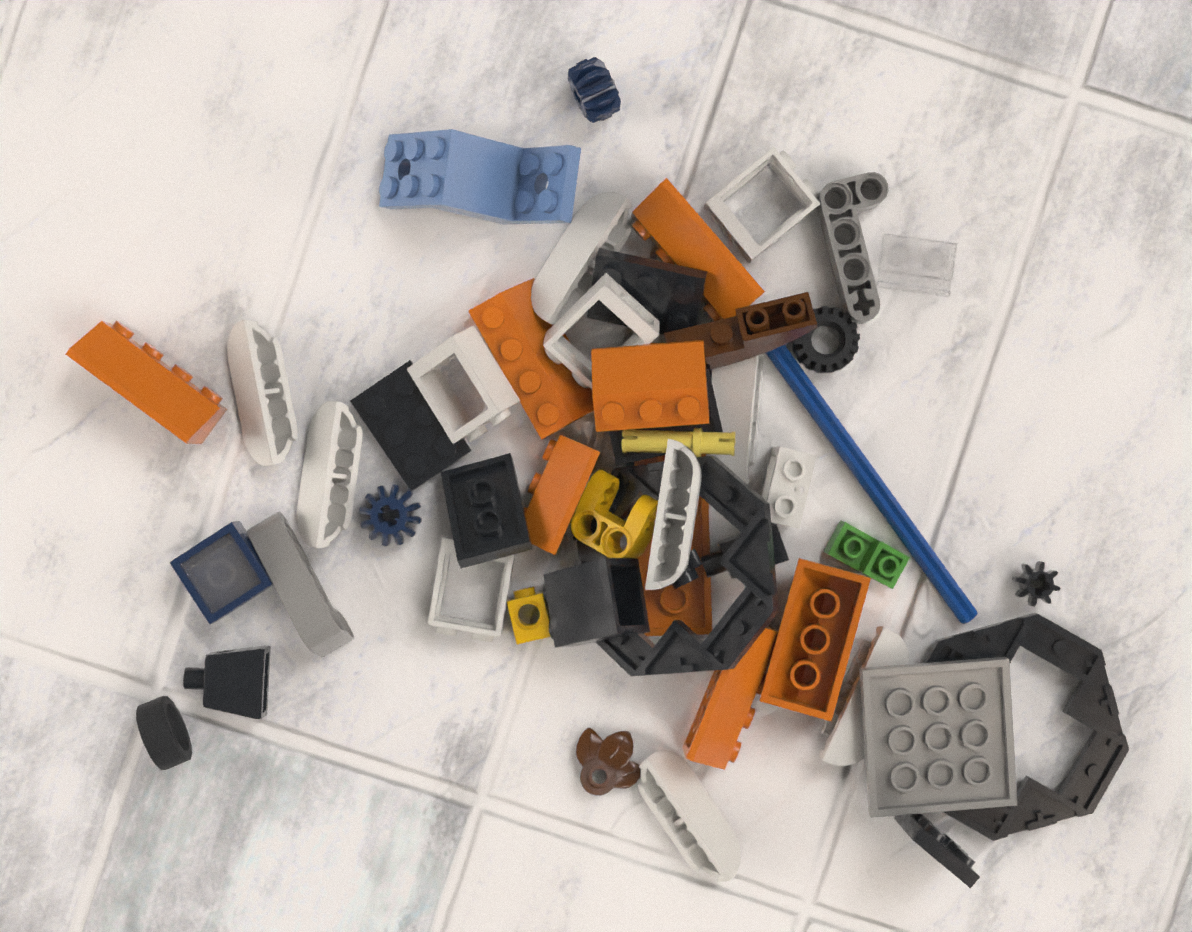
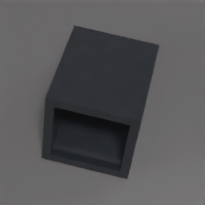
[543,558,650,648]

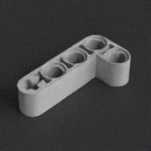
[816,172,889,324]
[247,512,354,657]

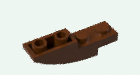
[664,292,817,370]

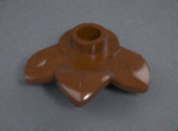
[576,727,641,796]

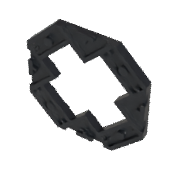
[573,456,779,677]
[923,613,1129,841]

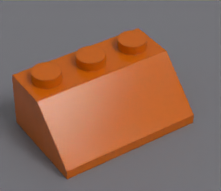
[591,340,709,432]
[524,435,600,555]

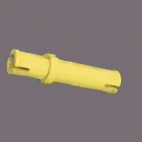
[622,428,736,457]

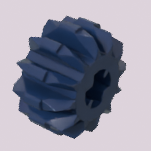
[567,57,621,123]
[359,484,422,546]

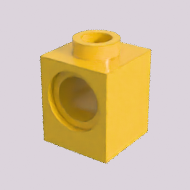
[507,586,551,645]

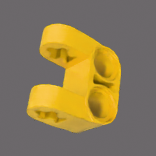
[571,470,658,559]

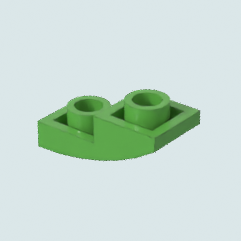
[823,520,910,589]

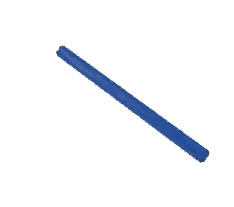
[766,345,978,624]

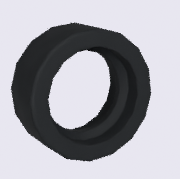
[136,696,192,770]

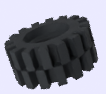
[792,306,860,373]

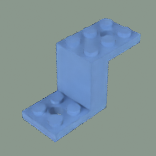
[379,129,581,224]

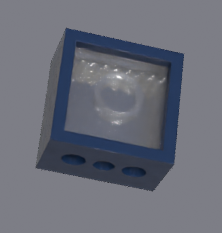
[169,521,273,625]

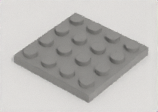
[859,657,1018,818]

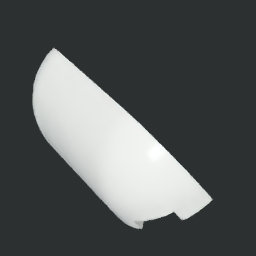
[531,192,632,325]
[227,320,297,466]
[706,356,763,484]
[297,401,362,548]
[645,439,702,590]
[819,626,910,766]
[638,750,741,882]

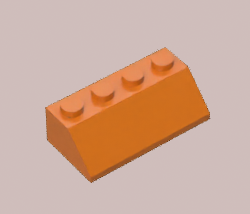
[631,178,765,321]
[468,278,594,440]
[65,321,227,444]
[759,558,871,721]
[682,626,778,770]

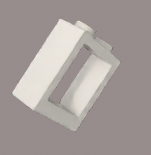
[703,147,820,263]
[543,273,660,389]
[407,326,520,444]
[760,446,817,529]
[427,536,516,642]

